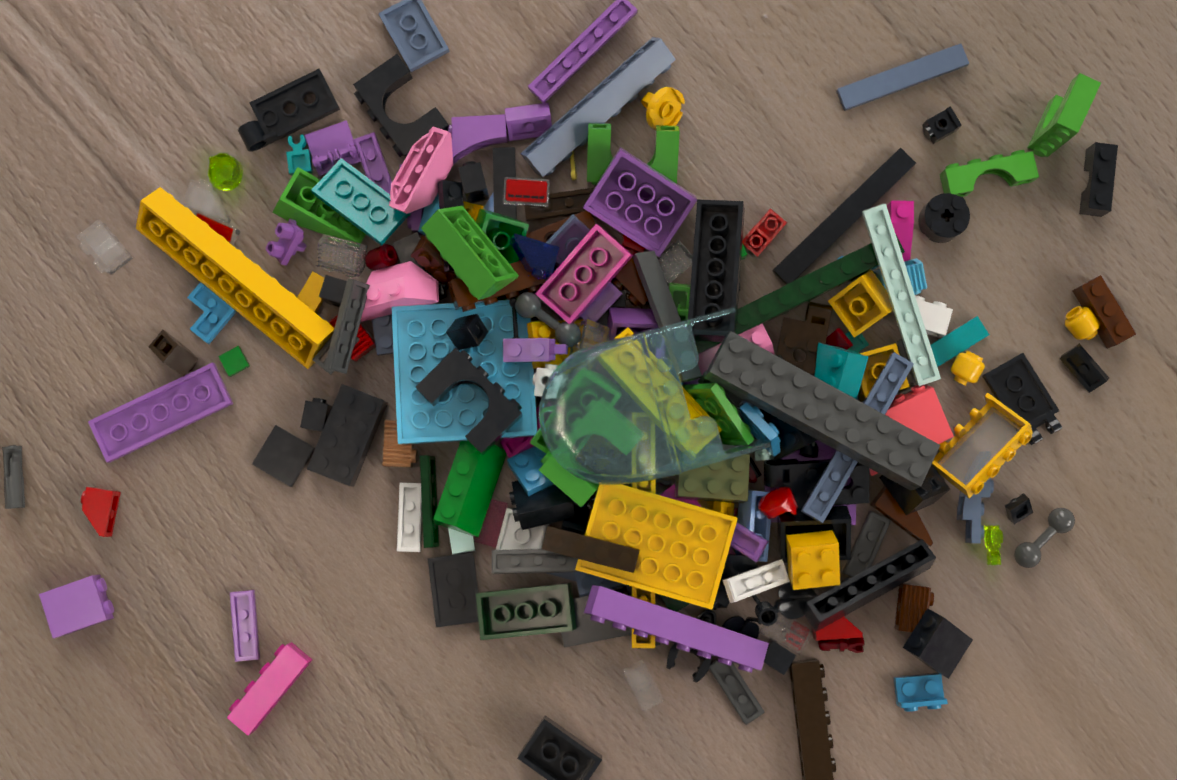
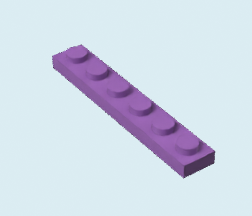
[528,0,637,104]

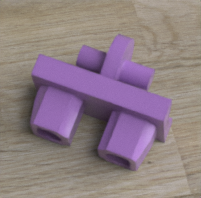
[266,219,307,266]

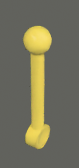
[570,151,577,180]

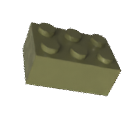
[674,450,750,503]

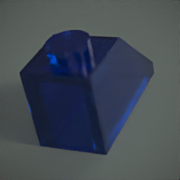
[510,234,560,279]

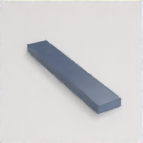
[836,43,969,111]

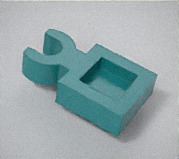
[286,134,313,176]

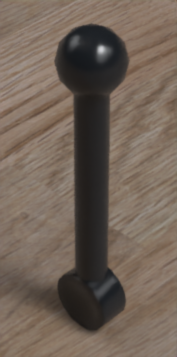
[509,298,520,339]

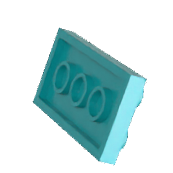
[311,158,411,246]

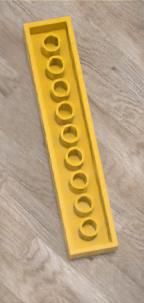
[136,187,334,369]

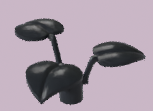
[721,554,818,639]

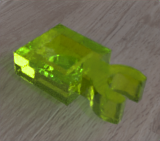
[984,525,1003,565]

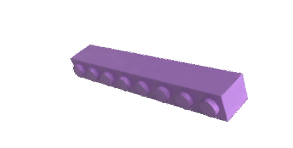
[584,585,769,673]

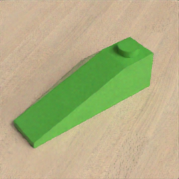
[272,167,366,246]

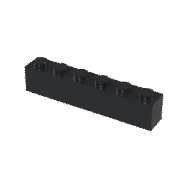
[803,539,936,632]

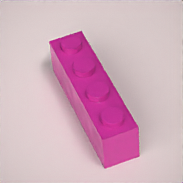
[227,642,313,736]

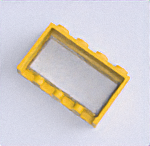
[932,393,1033,499]

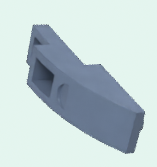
[957,451,994,544]

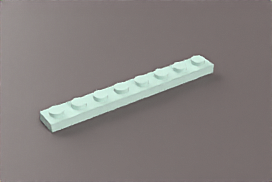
[862,204,941,386]

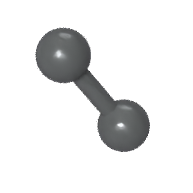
[515,292,581,347]
[1014,508,1075,568]

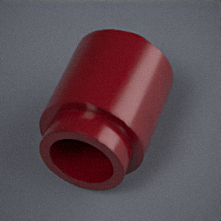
[365,244,398,271]

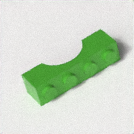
[940,150,1039,197]

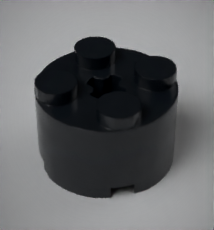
[918,193,970,243]

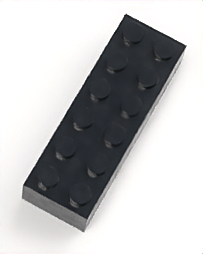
[687,199,745,342]

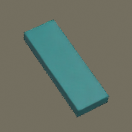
[931,316,990,367]

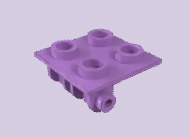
[305,120,361,177]

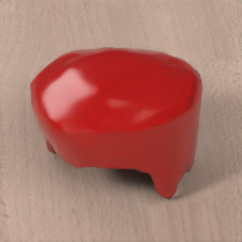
[758,487,798,519]

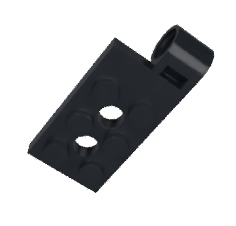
[238,68,340,152]
[764,458,869,508]

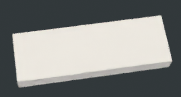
[397,483,422,552]
[723,559,790,603]

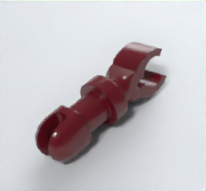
[818,637,865,653]

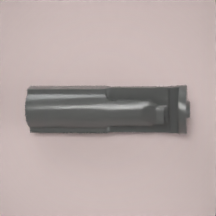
[2,445,25,509]

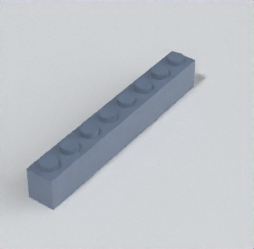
[520,37,676,177]

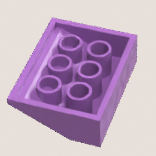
[583,147,697,257]

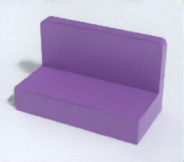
[505,103,552,141]

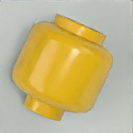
[1065,306,1100,340]
[950,350,985,386]

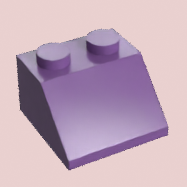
[607,307,658,354]

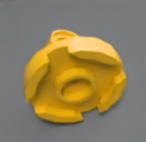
[641,87,685,130]

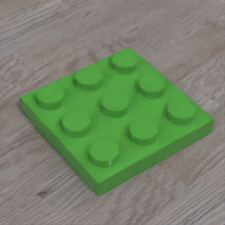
[682,383,755,445]

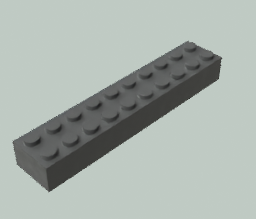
[704,331,940,490]

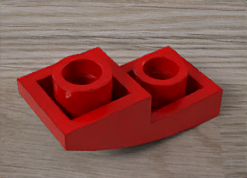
[742,208,787,257]

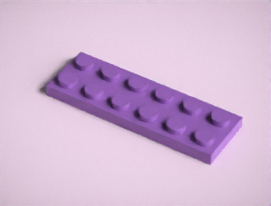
[88,362,233,463]

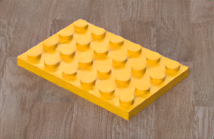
[575,479,738,610]

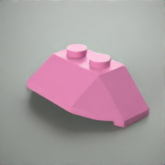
[389,127,453,214]
[360,261,439,322]

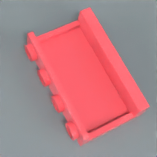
[869,385,954,476]

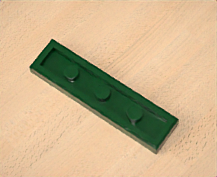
[420,455,439,548]

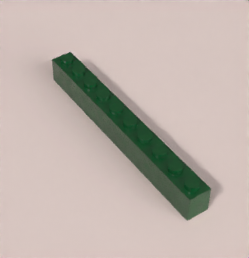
[690,233,905,355]

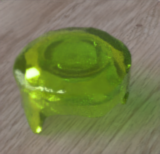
[208,153,243,191]

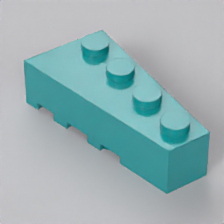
[815,343,868,441]

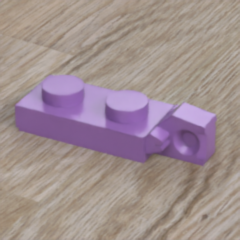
[503,338,568,362]

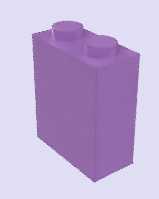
[39,575,114,638]

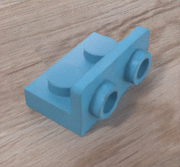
[894,673,948,712]

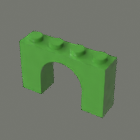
[1027,73,1101,157]
[587,123,680,185]
[539,397,645,507]

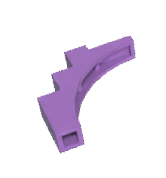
[396,114,508,235]

